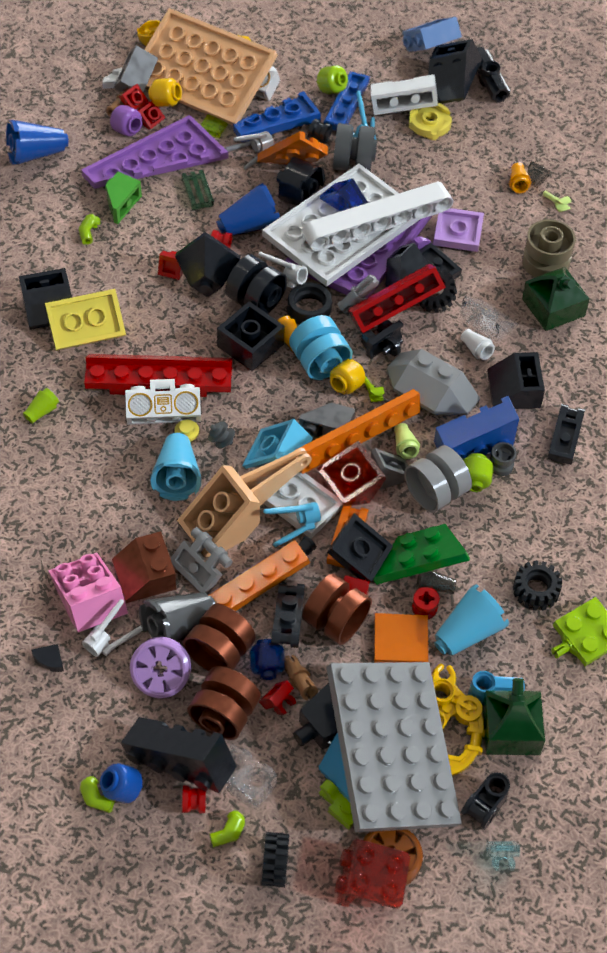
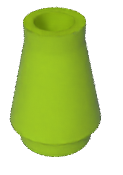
[23,388,59,424]

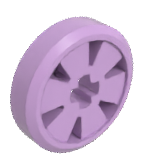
[130,637,191,698]

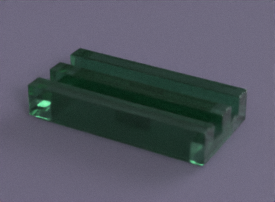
[182,170,214,210]

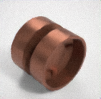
[302,573,372,645]
[183,604,256,671]
[187,666,261,740]

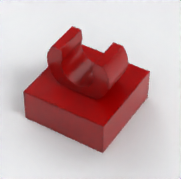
[158,250,183,280]
[259,680,296,715]

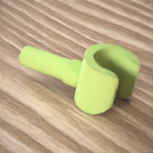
[543,191,571,212]

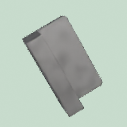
[114,45,158,92]

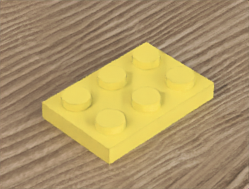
[45,289,126,351]

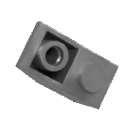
[299,403,355,438]

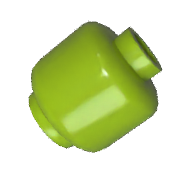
[317,65,348,94]
[463,453,493,492]

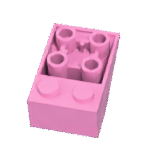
[49,553,128,633]

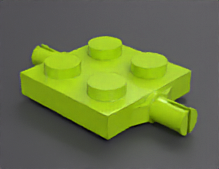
[551,597,607,666]

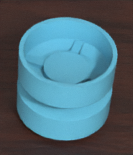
[289,315,353,380]

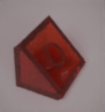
[317,441,386,507]

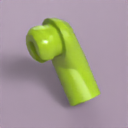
[209,810,245,848]

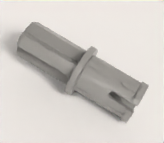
[338,275,379,314]

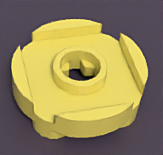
[409,103,452,140]

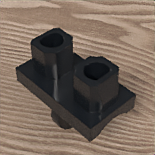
[361,320,404,359]

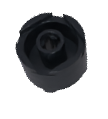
[276,157,325,206]

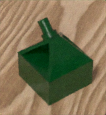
[522,267,590,331]
[482,678,545,755]

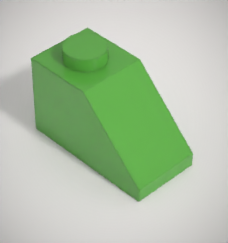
[105,172,142,224]

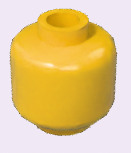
[148,78,182,107]
[330,359,366,395]

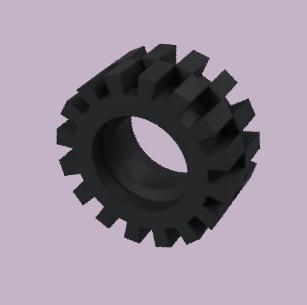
[418,267,457,313]
[513,560,563,611]
[262,832,290,888]

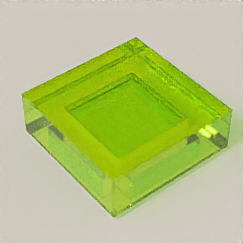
[201,114,228,139]

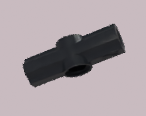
[477,47,510,103]

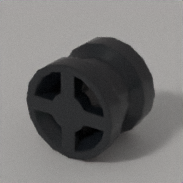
[307,119,333,144]

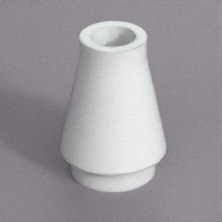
[461,329,495,360]

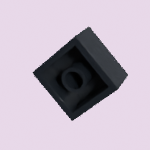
[217,301,285,371]

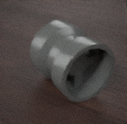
[490,442,517,476]

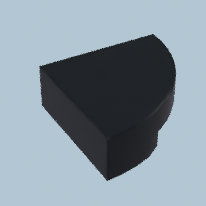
[31,644,64,672]

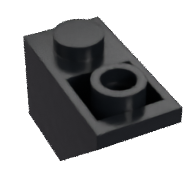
[385,243,428,288]

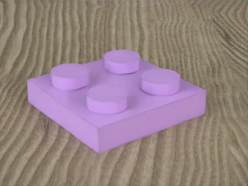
[433,208,484,252]

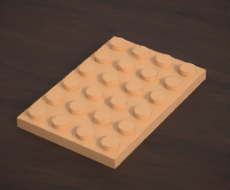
[145,8,278,125]

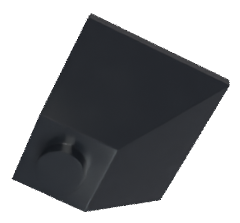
[175,232,241,297]

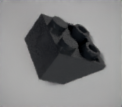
[19,268,72,330]
[487,352,545,409]

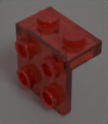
[335,838,410,909]

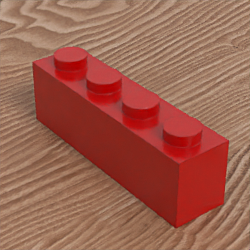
[347,264,446,333]

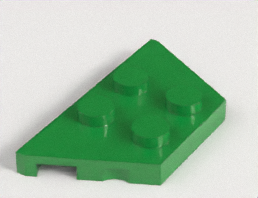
[373,524,470,585]

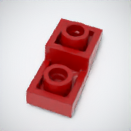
[119,84,165,130]

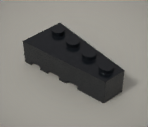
[121,717,237,794]

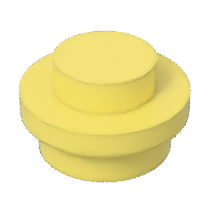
[175,420,199,442]

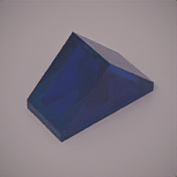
[320,178,368,212]

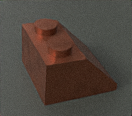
[112,531,177,603]

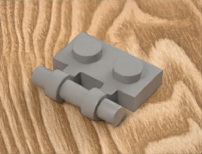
[170,527,233,594]

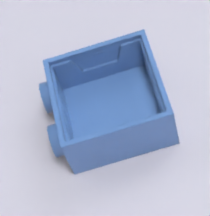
[402,17,462,52]

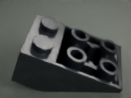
[428,39,482,104]

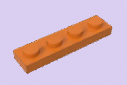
[208,540,310,611]

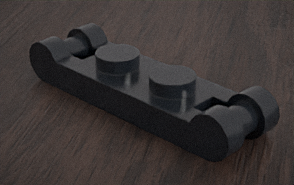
[271,582,305,648]

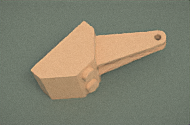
[177,448,312,557]

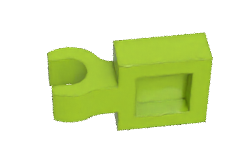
[318,779,354,830]

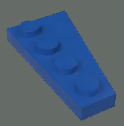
[233,91,321,142]

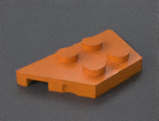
[257,131,328,165]

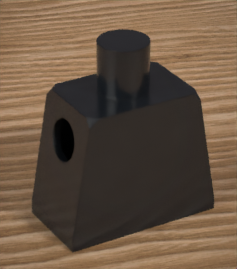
[293,683,338,750]

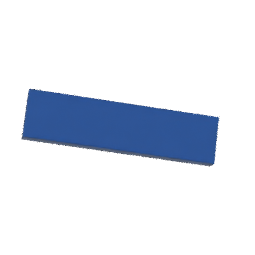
[324,71,370,131]

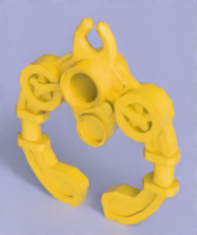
[432,664,486,776]

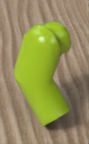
[78,214,100,245]
[80,776,115,813]

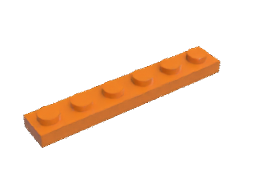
[296,389,420,474]

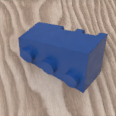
[434,396,519,460]

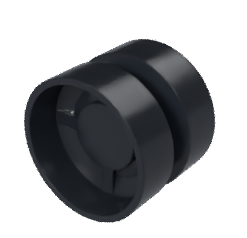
[225,254,287,314]

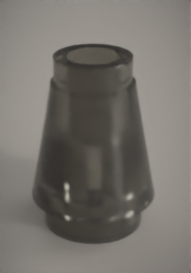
[416,570,457,594]

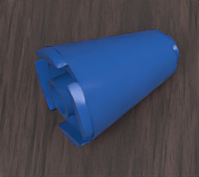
[6,120,69,165]
[216,183,280,235]

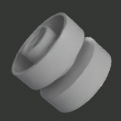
[404,445,472,513]

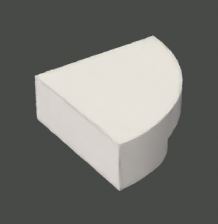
[103,68,122,89]

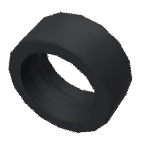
[287,282,332,325]

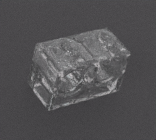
[223,744,277,812]

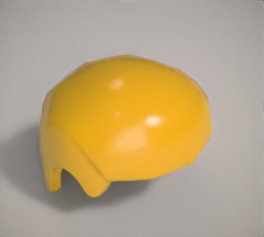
[137,20,161,46]

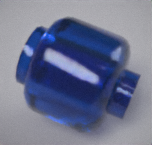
[249,639,285,680]

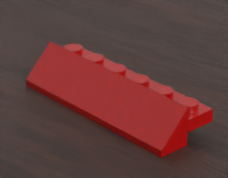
[84,354,233,397]

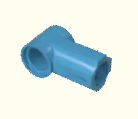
[468,671,525,704]

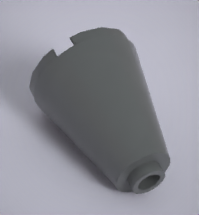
[139,592,215,642]

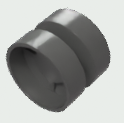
[333,123,377,172]

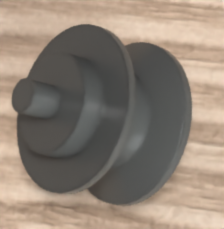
[208,421,235,449]

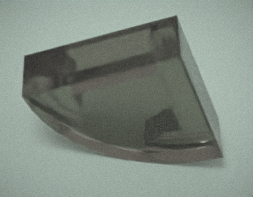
[528,161,550,188]

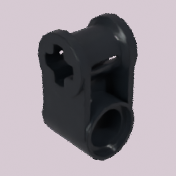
[461,772,510,830]

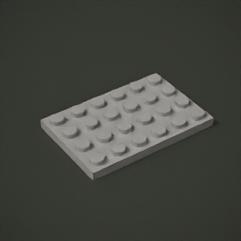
[326,662,461,832]

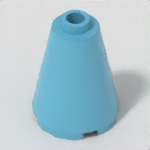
[150,433,202,501]
[434,584,509,656]

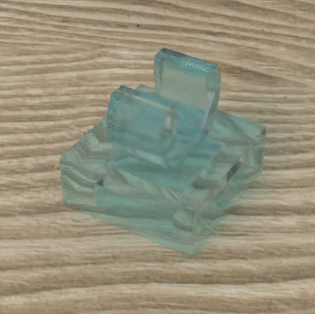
[487,841,520,871]

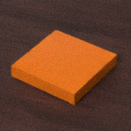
[374,613,428,663]

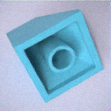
[242,419,313,469]

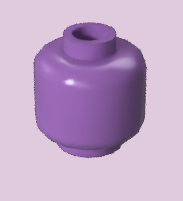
[110,105,142,136]

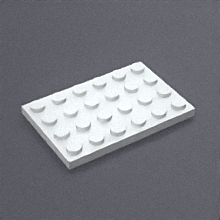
[262,164,420,287]

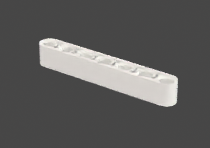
[301,182,453,251]

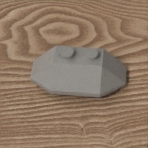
[387,349,480,416]

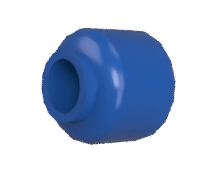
[100,763,143,803]

